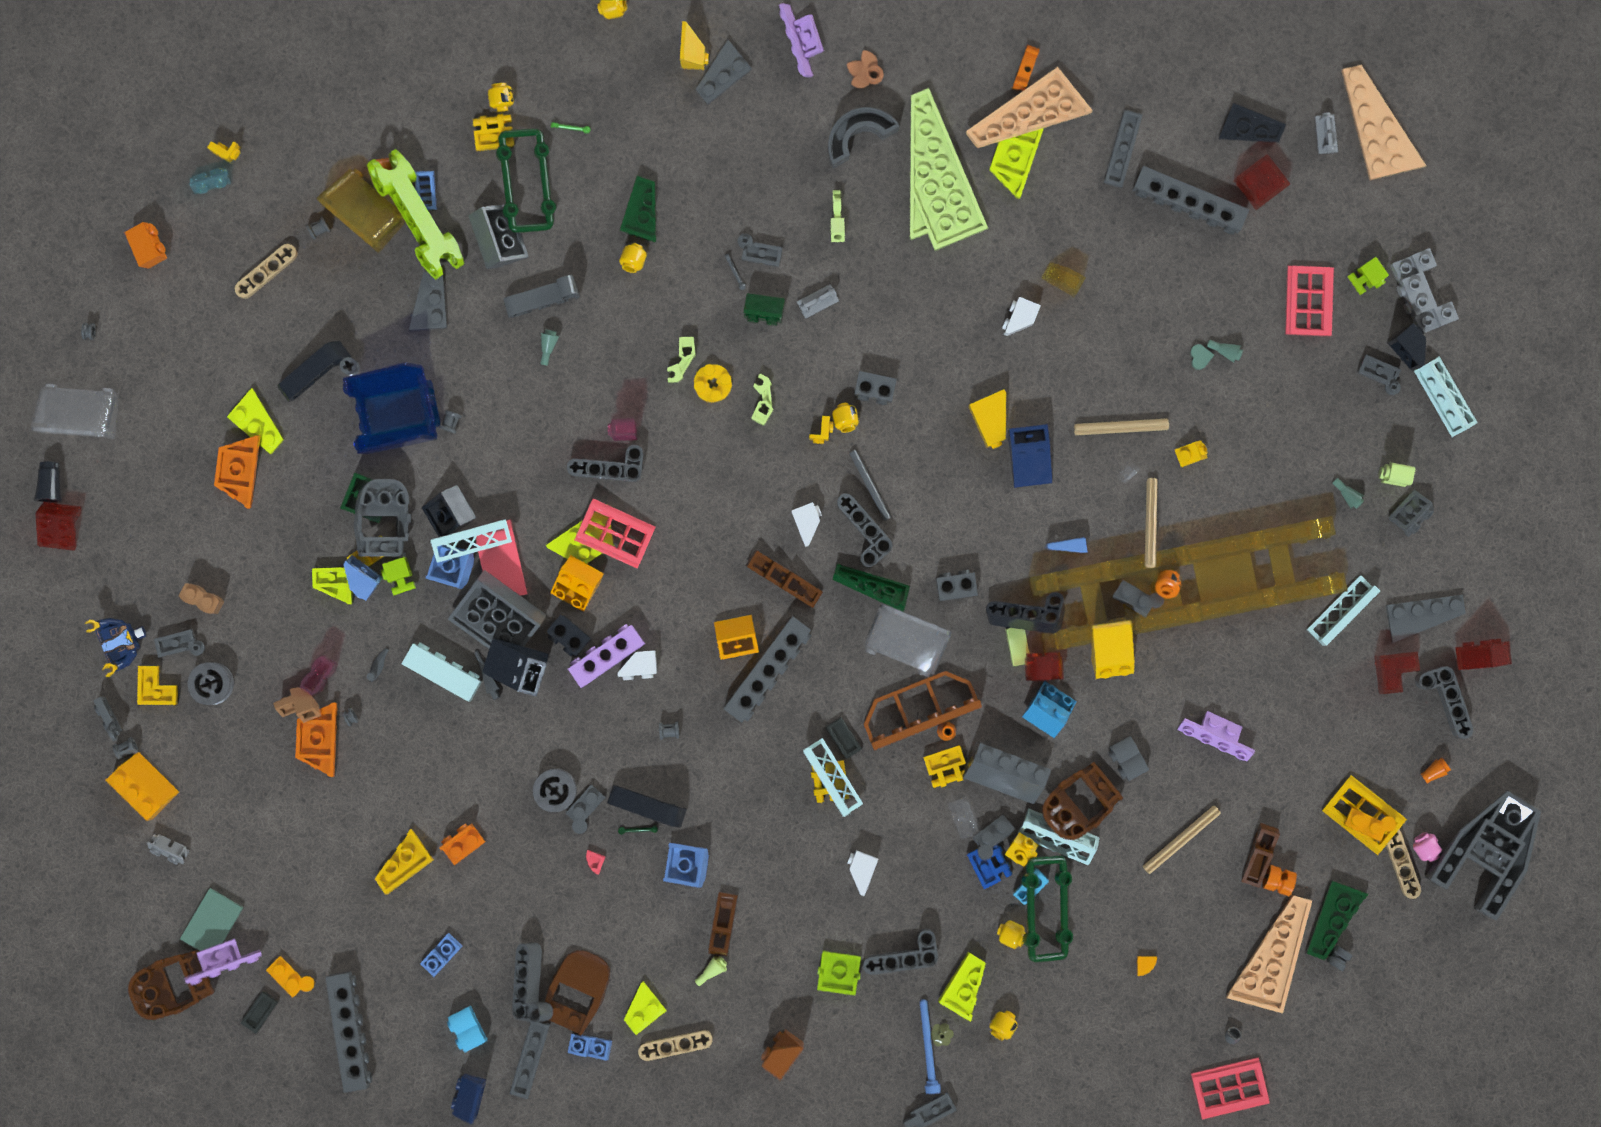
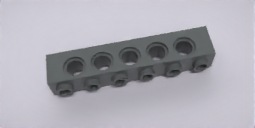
[1132,166,1249,234]
[724,616,812,723]
[325,971,372,1093]

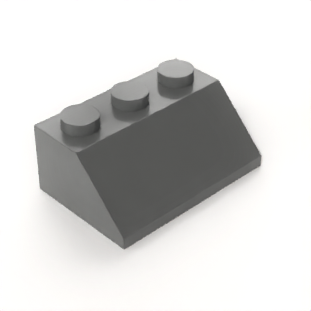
[468,204,529,269]

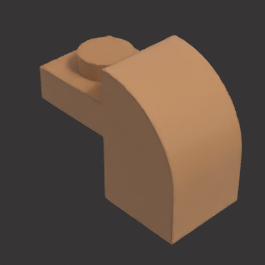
[274,688,321,723]

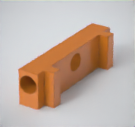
[1012,45,1040,91]

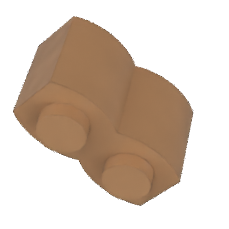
[179,584,224,614]

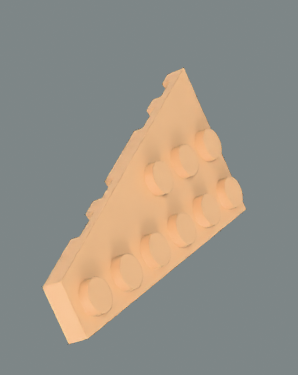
[1342,65,1426,180]
[966,67,1092,148]
[1226,895,1312,1013]

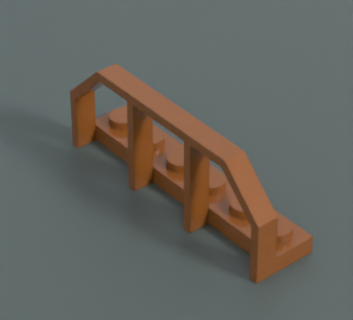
[863,671,982,750]

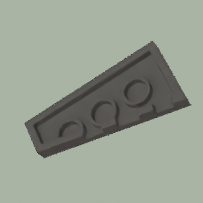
[1386,595,1466,643]

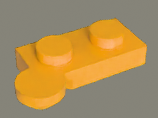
[1344,808,1396,842]
[266,956,315,998]

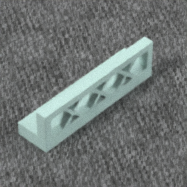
[1414,357,1477,437]
[431,519,512,562]
[1307,575,1380,646]
[803,738,863,817]
[1018,808,1099,865]

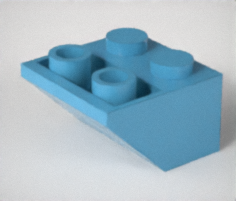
[1022,681,1077,738]

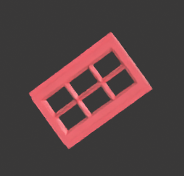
[1285,266,1334,336]
[574,498,655,568]
[1191,1057,1270,1119]

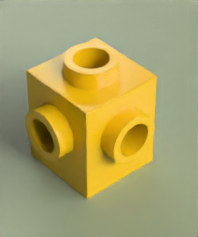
[1005,832,1039,867]

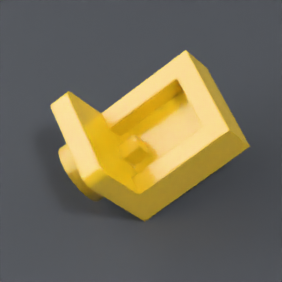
[809,416,833,444]
[1175,440,1208,467]

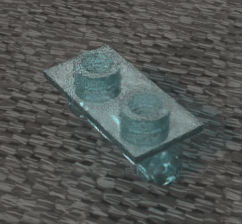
[189,167,232,194]

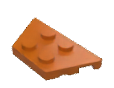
[214,435,261,509]
[295,702,338,777]

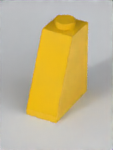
[968,389,1006,449]

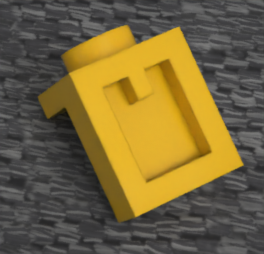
[207,141,240,163]

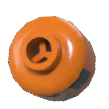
[1155,570,1182,599]

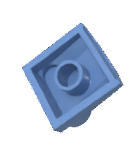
[426,545,474,589]
[663,843,709,888]

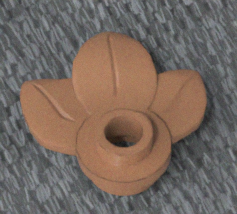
[847,50,883,88]

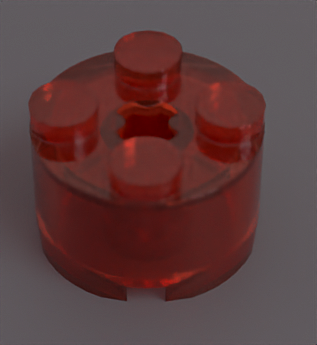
[1024,652,1064,681]

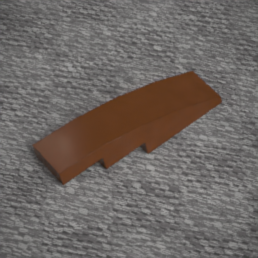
[745,550,823,608]

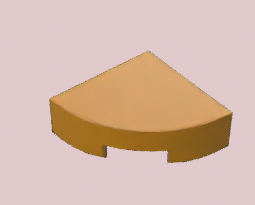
[1137,956,1157,976]

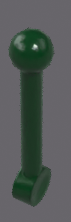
[618,825,658,835]

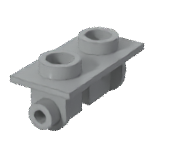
[1315,113,1338,154]
[797,284,839,319]
[147,834,190,864]

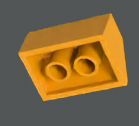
[106,752,179,821]

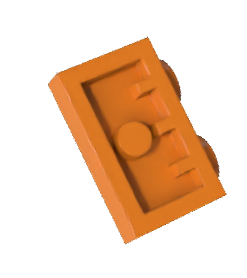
[439,823,486,866]

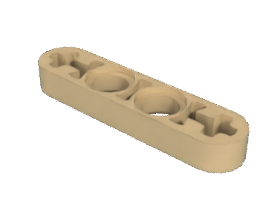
[235,244,297,299]
[1383,830,1421,899]
[638,1030,712,1061]

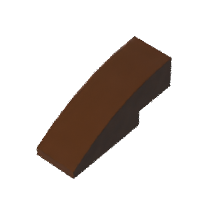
[1241,823,1280,888]
[708,892,738,957]

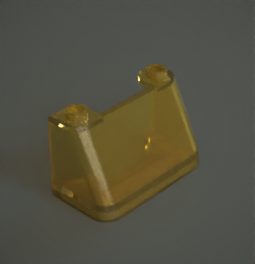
[316,168,406,254]

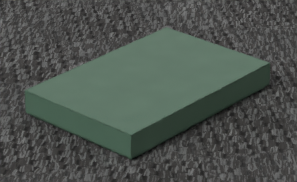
[180,888,244,951]

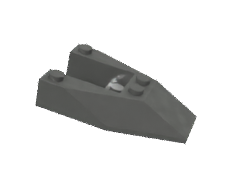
[1425,791,1541,921]

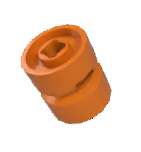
[1262,865,1297,896]

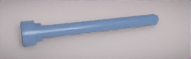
[920,999,941,1094]

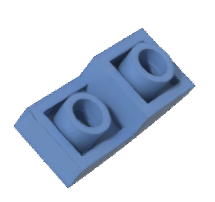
[420,933,462,977]
[568,1033,612,1061]

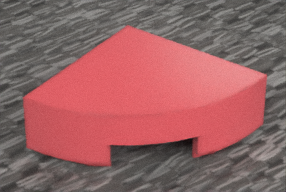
[586,850,606,875]

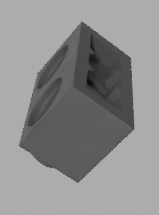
[854,371,897,405]
[936,570,978,601]

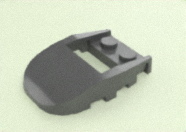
[353,479,411,556]

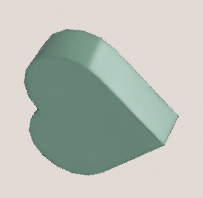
[1190,344,1214,370]

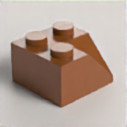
[761,1029,804,1080]

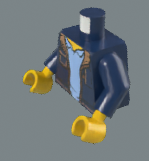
[84,618,147,677]

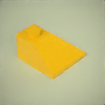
[680,21,709,70]

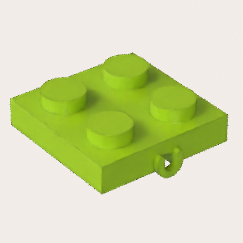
[817,951,861,995]

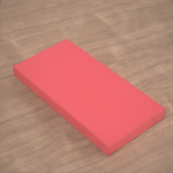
[475,520,528,596]

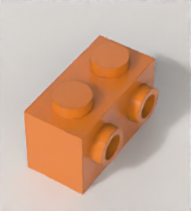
[124,222,167,269]

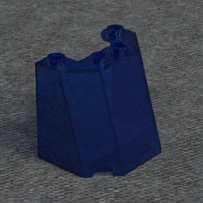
[343,362,441,454]

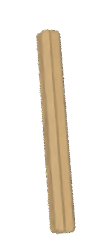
[1074,419,1169,435]
[1145,478,1157,568]
[1143,806,1221,874]

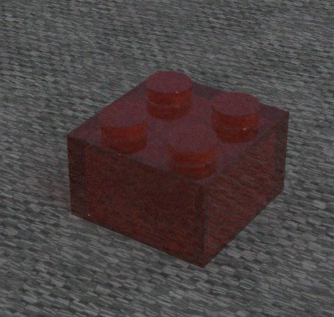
[1234,154,1290,211]

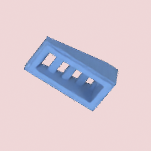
[415,171,436,210]
[1046,537,1088,553]

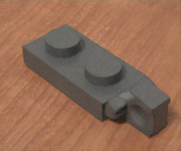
[903,1092,957,1127]

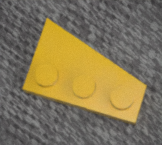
[375,829,434,895]

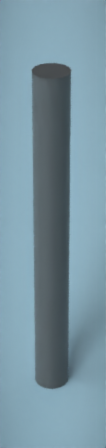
[849,450,891,521]

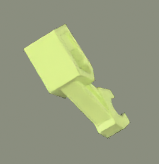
[831,190,845,242]
[667,337,696,383]
[751,374,773,426]

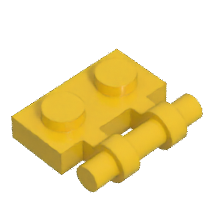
[473,114,515,151]
[923,745,966,788]
[811,760,849,803]

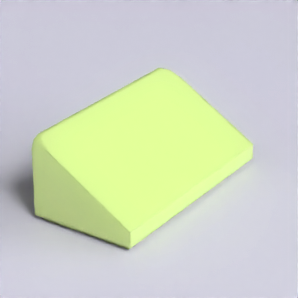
[1005,628,1031,667]

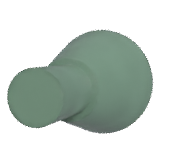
[540,329,559,366]
[1207,340,1243,363]
[1332,478,1365,509]

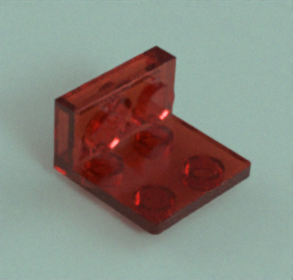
[35,502,81,551]

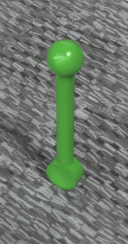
[551,123,590,134]

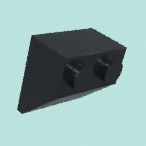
[1387,323,1426,372]
[422,485,476,537]

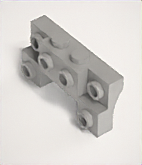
[1390,248,1459,333]

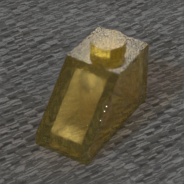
[1041,262,1086,297]

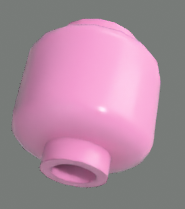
[1413,832,1442,862]

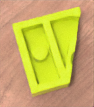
[312,567,353,604]
[624,981,666,1035]

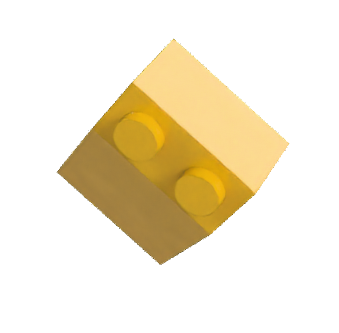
[1091,621,1134,679]

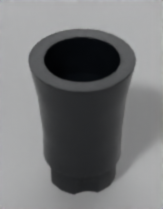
[34,461,62,502]

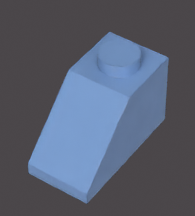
[344,555,383,601]

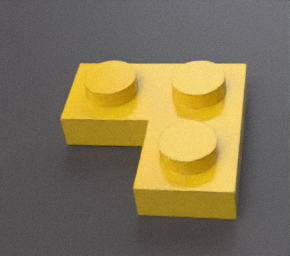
[137,666,178,705]

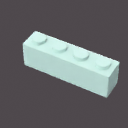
[402,642,482,702]

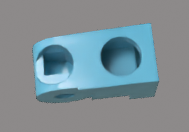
[1013,867,1049,905]

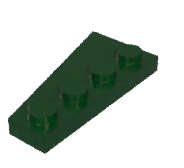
[832,564,910,612]
[1305,880,1368,960]

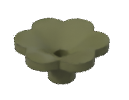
[931,1023,954,1047]

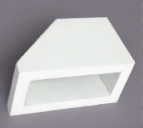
[791,502,822,547]
[847,850,878,896]

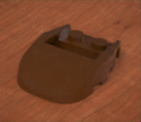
[1042,762,1123,840]
[128,950,215,1020]
[545,950,610,1035]

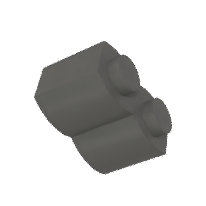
[1108,736,1149,781]

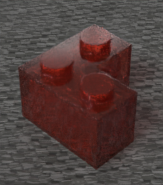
[1455,638,1512,670]
[1374,652,1420,694]

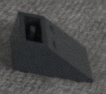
[482,638,548,697]

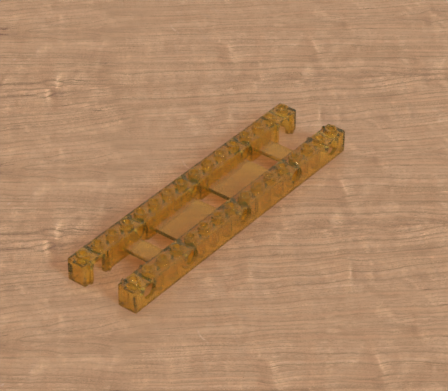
[1028,516,1348,653]

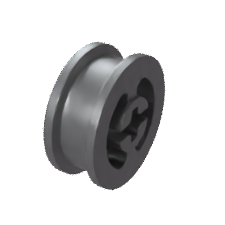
[187,662,234,705]
[533,768,577,812]

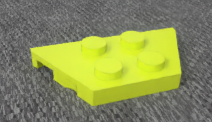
[989,128,1044,199]
[546,511,614,564]

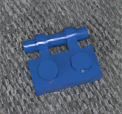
[967,844,1013,889]

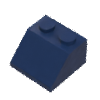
[451,1074,487,1124]

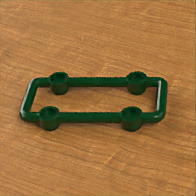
[496,128,556,233]
[1021,856,1073,962]

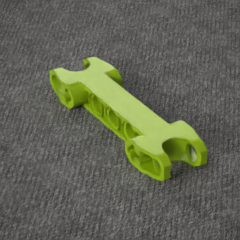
[367,149,464,280]

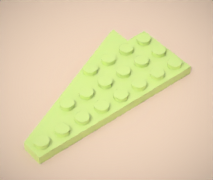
[910,88,988,251]

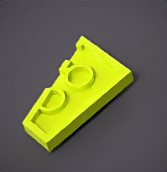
[227,388,284,454]
[938,952,986,1022]

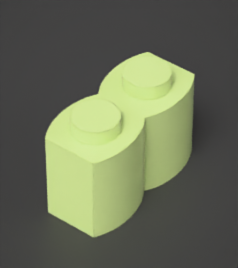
[1379,462,1415,487]

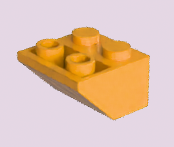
[551,555,604,612]
[714,615,759,660]

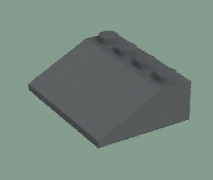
[448,570,546,649]

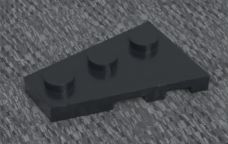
[1218,103,1287,143]

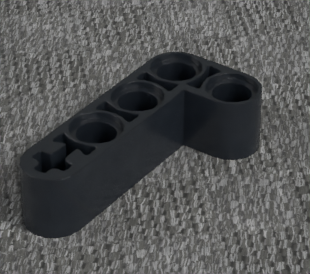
[277,341,351,402]
[986,592,1065,633]
[607,785,687,827]

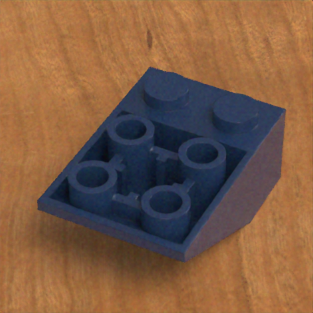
[1007,424,1052,488]

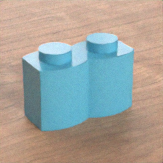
[447,1005,487,1052]

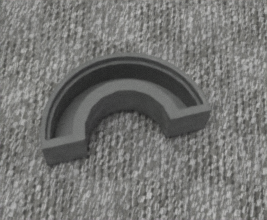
[828,107,900,169]

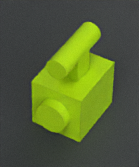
[1347,257,1389,295]
[381,557,416,595]

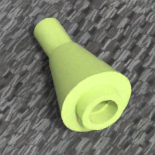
[695,956,727,986]

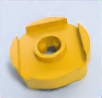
[694,364,732,403]

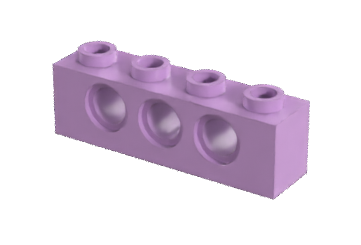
[568,624,645,688]

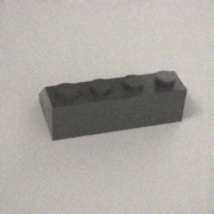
[962,742,1051,804]

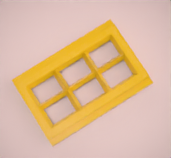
[1322,775,1407,855]

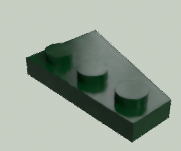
[619,176,656,243]

